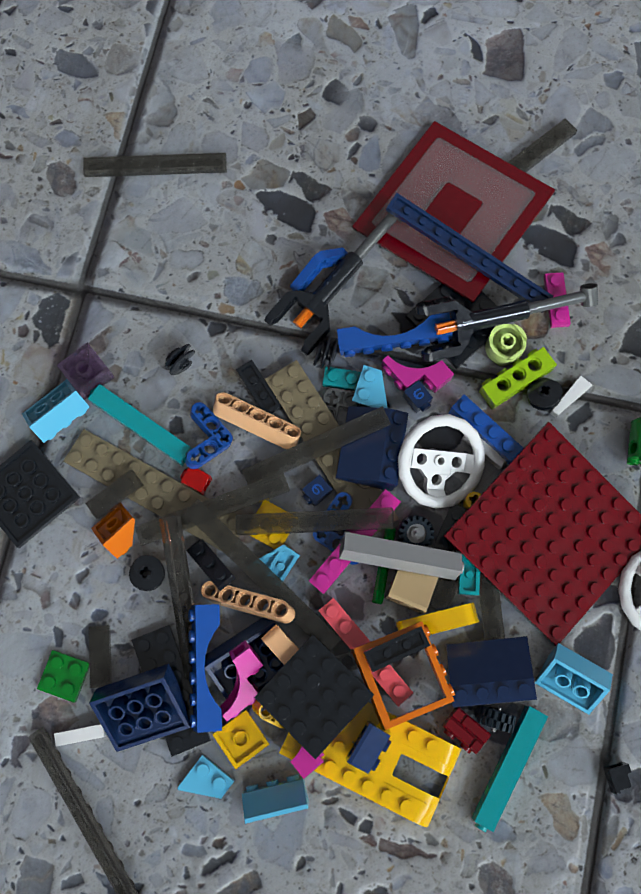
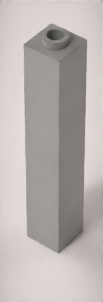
[339,532,464,580]

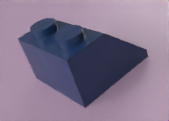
[346,721,391,774]

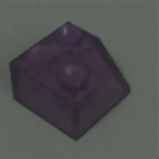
[57,342,114,400]

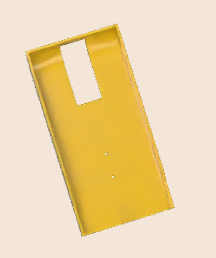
[279,702,462,827]

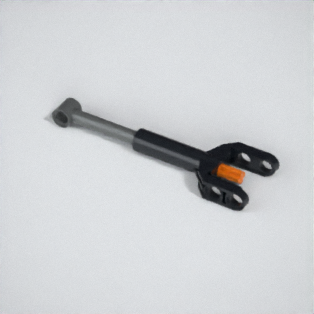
[264,211,403,356]
[416,283,598,362]

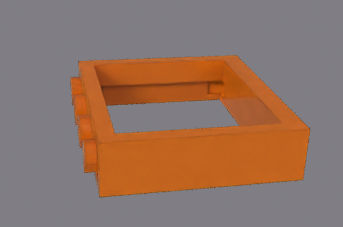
[351,621,455,730]

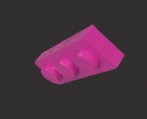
[544,272,571,328]

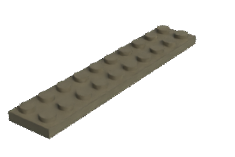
[265,360,399,535]
[63,429,248,555]

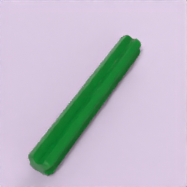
[372,527,396,605]

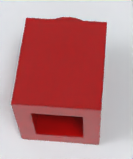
[180,467,212,495]

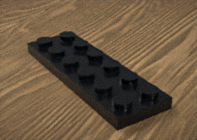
[131,625,211,757]

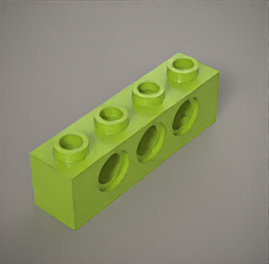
[479,347,557,410]

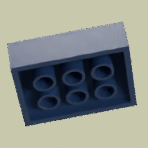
[335,406,409,491]
[205,618,284,699]
[446,636,537,707]
[89,664,191,752]

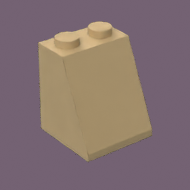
[385,570,438,614]

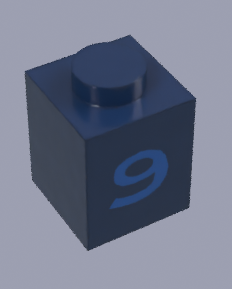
[403,380,433,413]
[302,474,332,507]

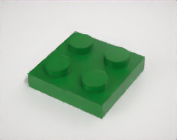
[37,650,91,703]

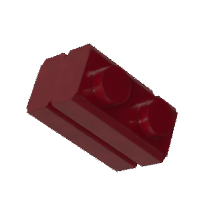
[442,707,491,754]

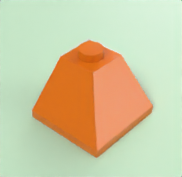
[91,502,135,559]

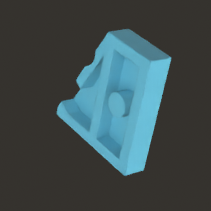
[352,365,388,408]
[247,544,300,589]
[177,755,235,799]

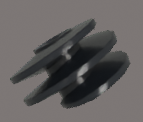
[313,336,338,370]
[165,344,195,375]
[527,378,563,411]
[129,555,165,591]

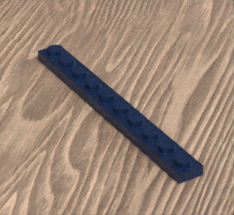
[386,193,553,313]

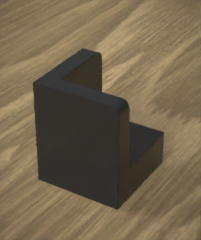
[603,762,631,795]

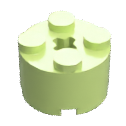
[485,324,527,366]

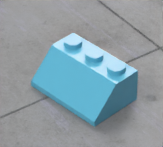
[22,379,89,443]
[535,643,613,715]
[242,774,309,824]

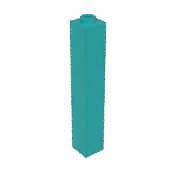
[88,384,192,467]
[471,705,548,832]

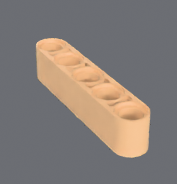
[213,392,301,450]
[201,581,295,624]
[261,624,299,665]

